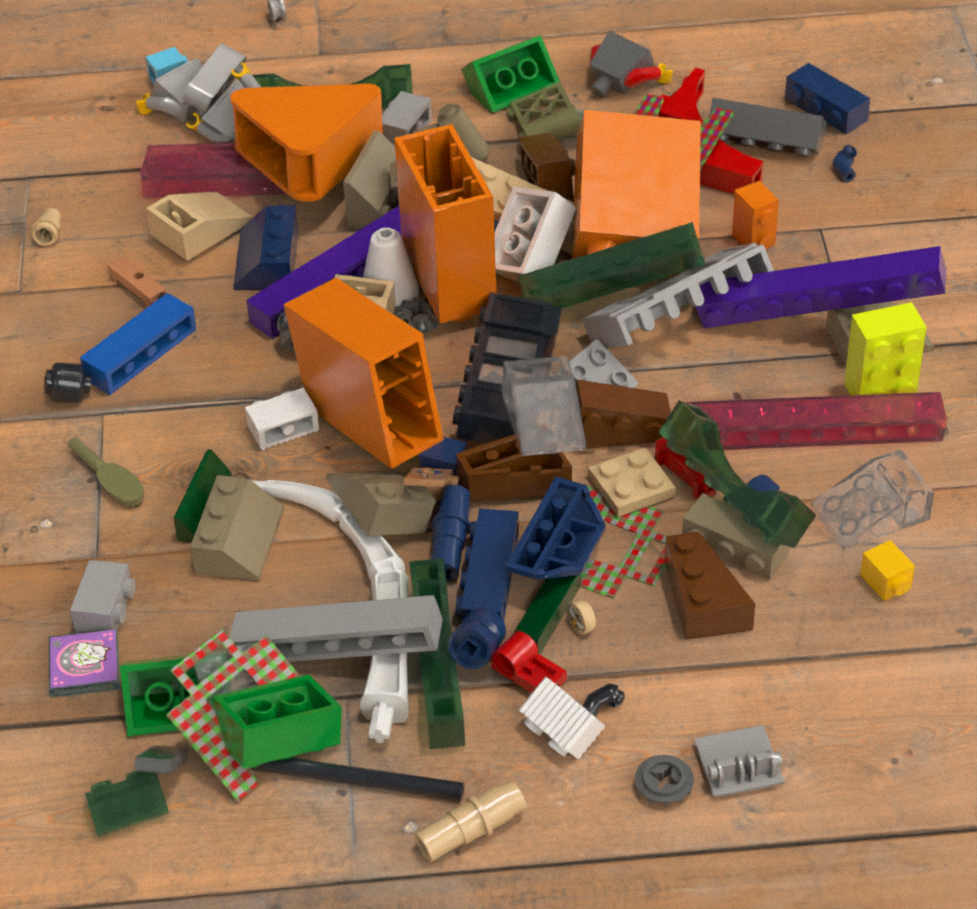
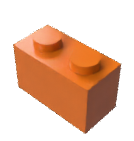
[732,181,779,249]

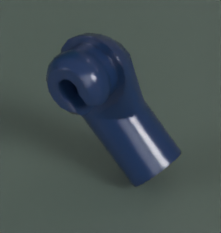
[832,145,857,182]

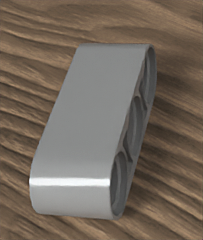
[182,43,247,113]

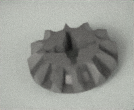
[394,297,440,334]
[635,755,694,807]

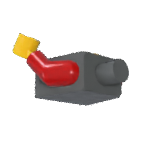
[589,31,673,97]

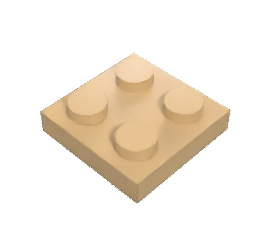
[588,447,676,517]

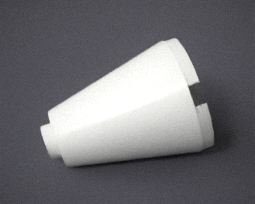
[363,228,420,306]

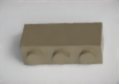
[682,493,791,579]

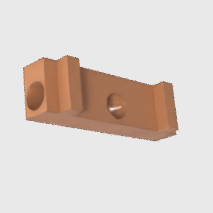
[107,256,167,308]

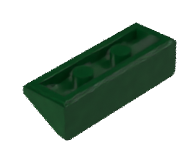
[173,449,232,543]
[511,575,581,654]

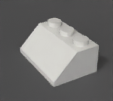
[494,187,576,288]

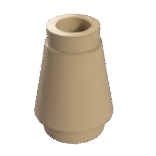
[31,208,61,246]

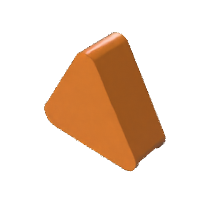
[230,84,383,202]

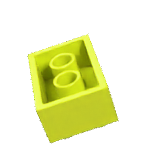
[844,302,927,409]

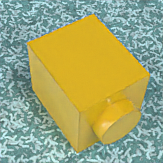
[860,540,915,601]

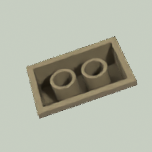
[343,130,399,230]
[190,475,284,582]

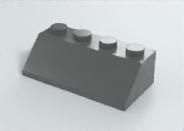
[709,98,828,157]

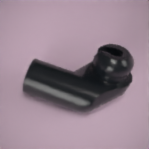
[582,683,625,717]

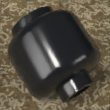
[44,362,91,403]

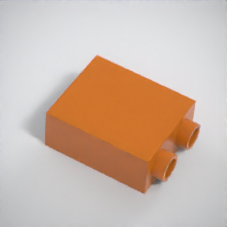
[572,110,701,278]
[394,124,496,324]
[283,278,444,469]

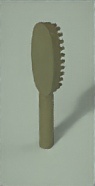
[68,437,144,508]

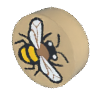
[566,599,596,636]

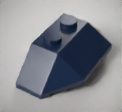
[505,477,606,580]

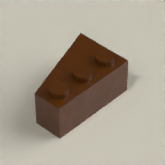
[519,132,575,202]
[558,379,673,451]
[456,424,572,502]
[665,532,756,640]

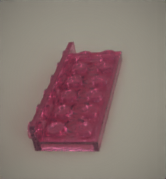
[140,143,287,197]

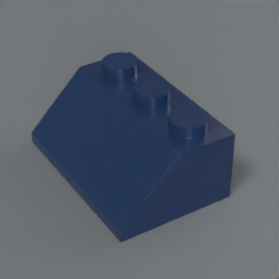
[233,205,299,290]

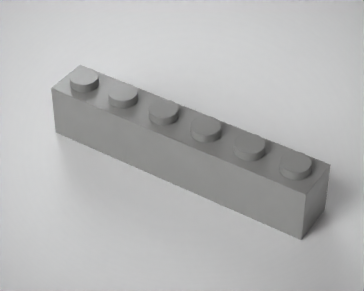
[230,595,443,662]

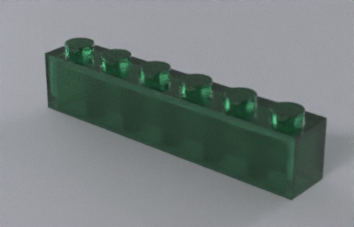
[519,222,706,308]

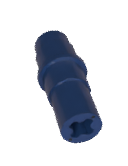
[429,485,471,582]

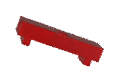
[655,436,717,499]

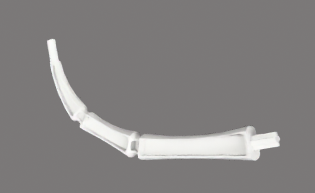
[251,480,409,743]

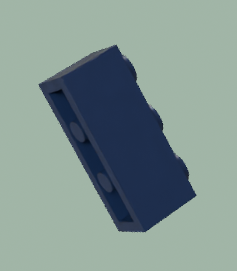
[785,63,871,134]

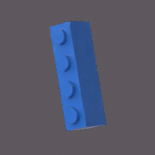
[80,293,197,395]

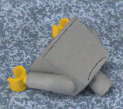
[135,58,205,122]
[186,62,261,145]

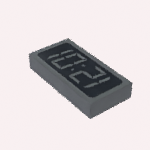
[134,745,188,774]

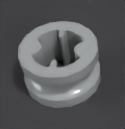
[267,0,286,22]

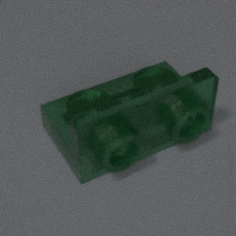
[85,770,169,838]

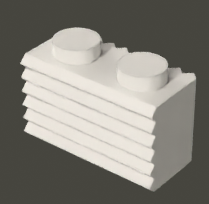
[245,387,319,450]
[519,677,605,759]

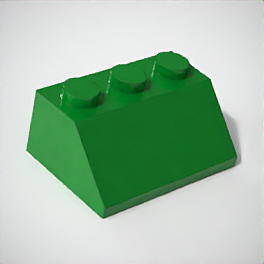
[461,35,560,113]
[120,650,232,736]
[212,674,342,768]

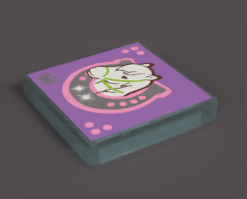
[49,628,121,698]

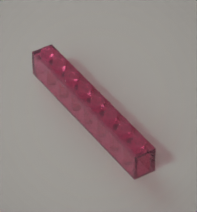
[685,392,947,451]

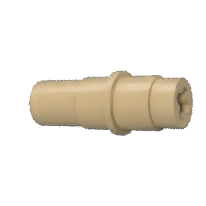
[414,780,527,862]

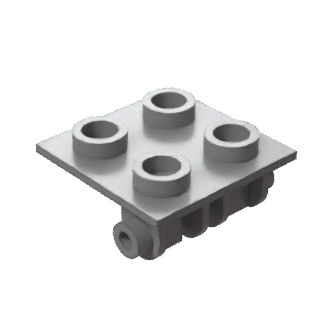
[556,339,639,395]
[694,725,785,798]

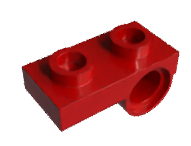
[490,631,567,693]

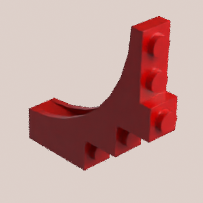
[658,67,763,194]

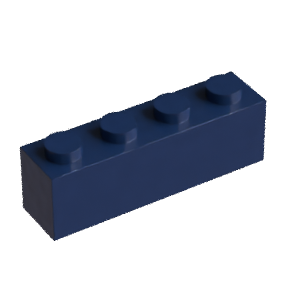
[455,508,519,622]

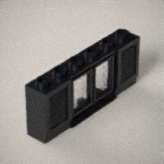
[452,293,562,443]

